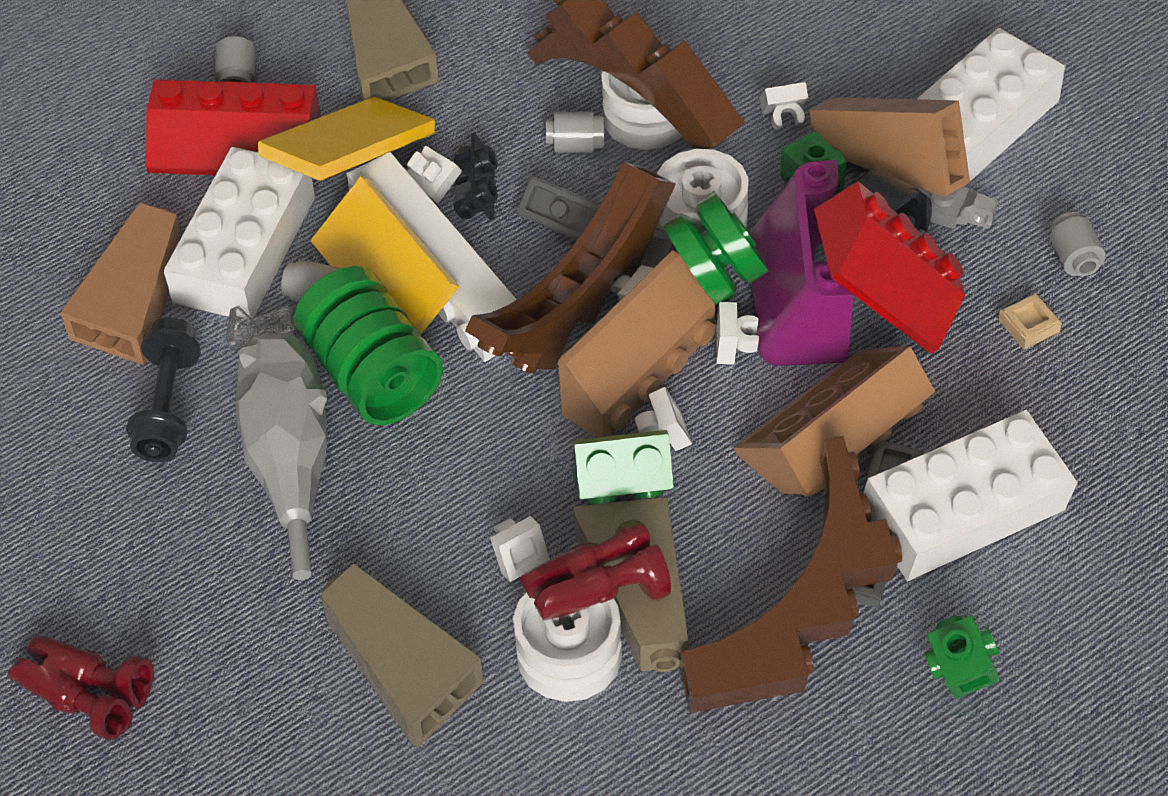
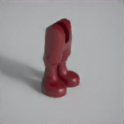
[520,519,671,621]
[7,634,154,740]

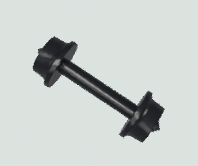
[126,317,201,462]

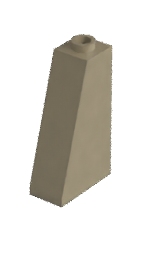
[346,0,439,101]
[574,497,689,672]
[320,563,484,749]

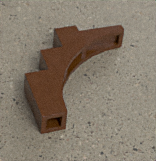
[526,0,745,149]
[465,162,676,373]
[679,436,902,713]

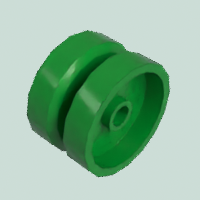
[663,191,769,306]
[293,266,408,371]
[326,309,443,426]

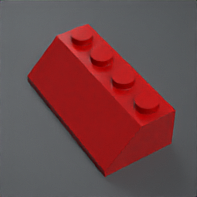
[146,79,321,176]
[814,182,965,354]

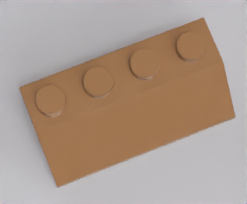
[558,250,716,438]
[733,346,936,497]

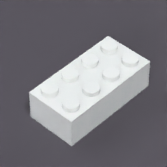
[917,27,1065,187]
[164,147,315,322]
[863,410,1078,581]

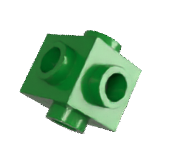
[780,131,847,195]
[924,615,1001,699]

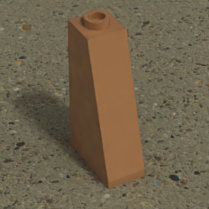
[809,97,970,196]
[61,203,182,365]

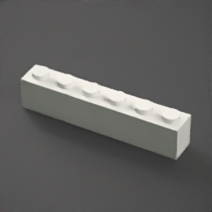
[346,152,517,362]

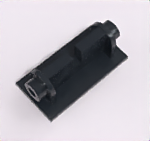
[453,132,498,220]

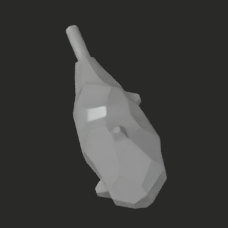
[235,333,327,580]

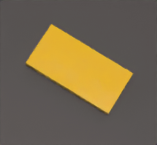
[258,96,435,181]
[310,176,460,335]

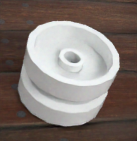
[601,71,682,150]
[657,149,749,253]
[513,593,622,702]

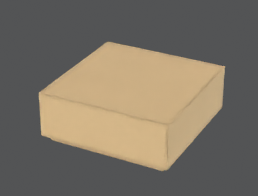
[998,293,1062,349]

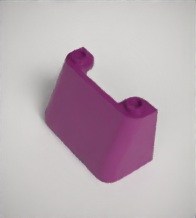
[749,160,853,366]

